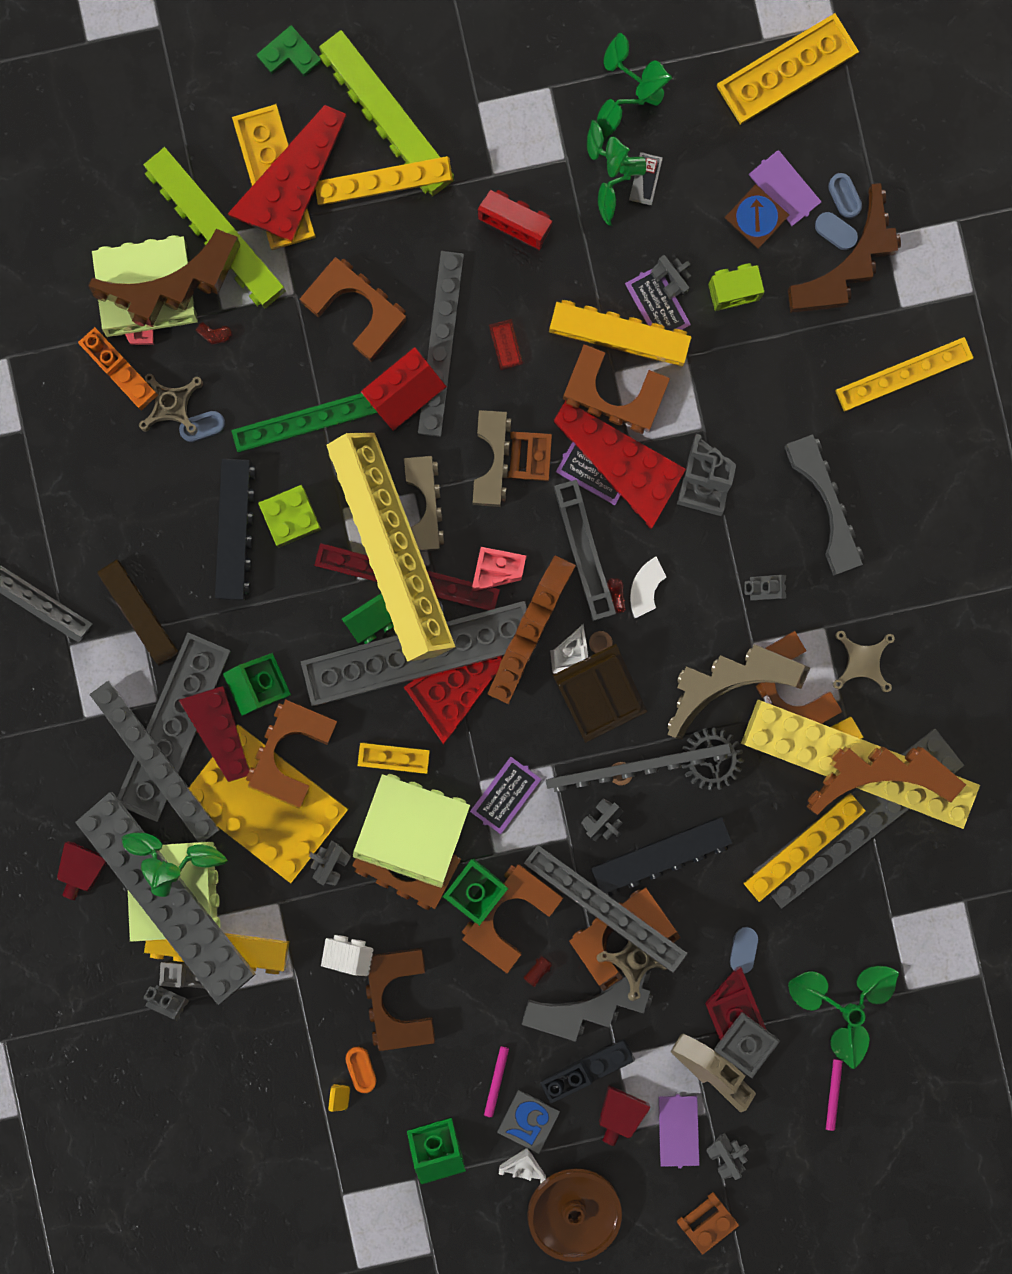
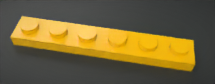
[316,156,453,205]
[835,337,973,412]
[743,793,866,902]

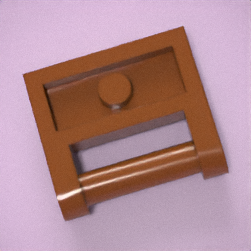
[507,432,552,481]
[676,1192,739,1255]

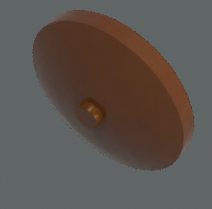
[527,1169,622,1262]

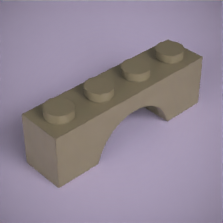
[473,410,511,507]
[404,456,444,552]

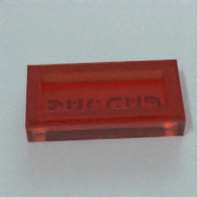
[489,319,523,370]

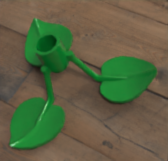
[597,33,672,142]
[587,120,646,226]
[121,833,228,897]
[788,966,899,1069]

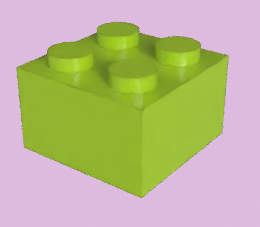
[708,263,764,311]
[258,485,321,548]

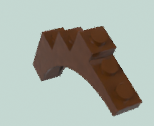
[788,183,901,313]
[89,229,240,327]

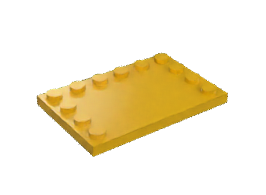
[189,724,349,883]

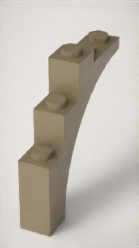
[667,644,810,740]

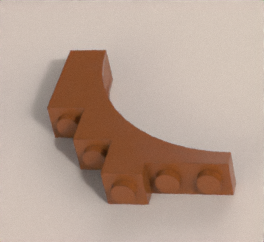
[488,555,576,704]
[807,746,966,815]

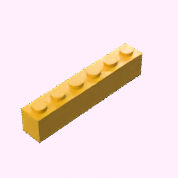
[549,300,691,367]
[144,933,289,975]

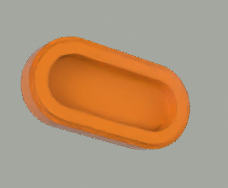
[346,1046,377,1093]

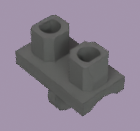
[650,255,691,299]
[745,575,786,600]
[581,799,624,842]
[309,840,351,886]
[144,985,189,1022]
[707,1133,749,1180]

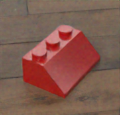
[478,190,553,250]
[361,347,447,431]

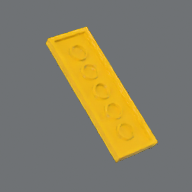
[717,13,859,125]
[232,104,316,250]

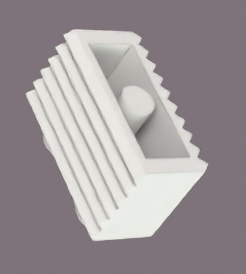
[321,935,374,976]

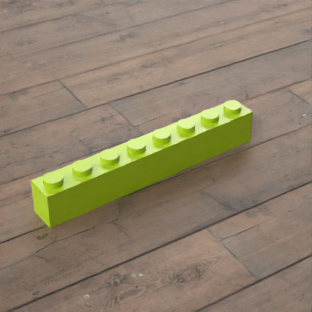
[319,30,454,197]
[143,147,286,308]

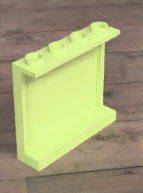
[92,235,198,337]
[353,774,470,888]
[128,842,221,941]

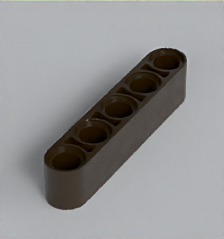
[97,559,179,666]

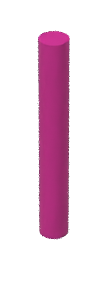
[484,1046,509,1117]
[826,1059,843,1131]

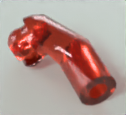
[196,322,232,344]
[607,578,626,613]

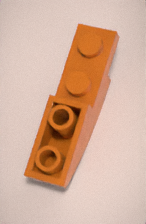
[78,327,158,411]

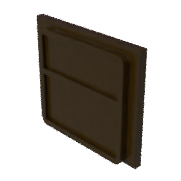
[553,644,647,743]

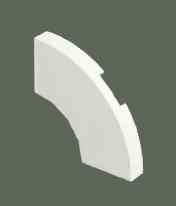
[630,557,666,618]

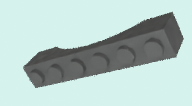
[784,434,864,576]
[554,479,616,621]

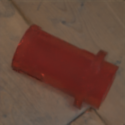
[523,956,552,987]

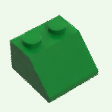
[342,594,394,644]
[223,653,291,716]
[443,859,509,926]
[407,1118,466,1184]

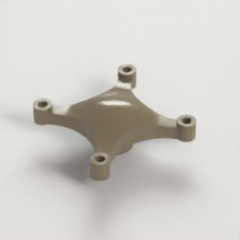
[139,374,203,435]
[833,631,895,692]
[596,941,667,1001]

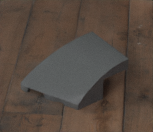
[677,434,736,516]

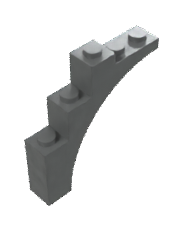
[522,970,653,1042]

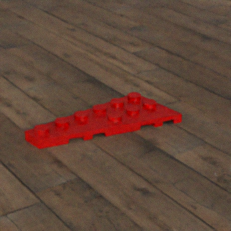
[228,105,346,242]
[554,400,686,529]
[404,656,503,744]

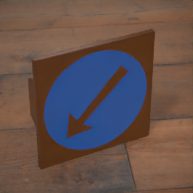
[725,184,789,249]

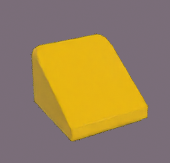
[831,717,863,739]
[328,1084,350,1112]

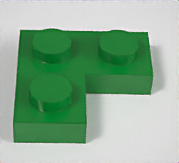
[256,25,322,77]

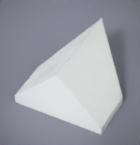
[550,625,588,673]
[499,1148,546,1183]

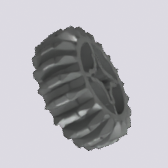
[682,728,744,790]

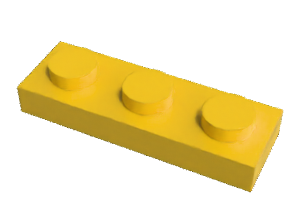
[358,743,430,774]

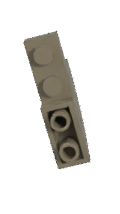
[670,1034,756,1112]

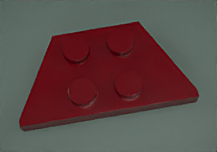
[705,966,775,1050]

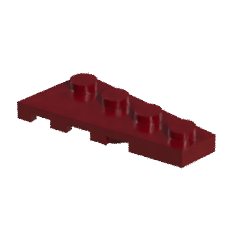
[179,686,250,782]

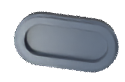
[828,173,862,218]
[815,212,858,250]
[179,411,225,442]
[730,927,758,974]

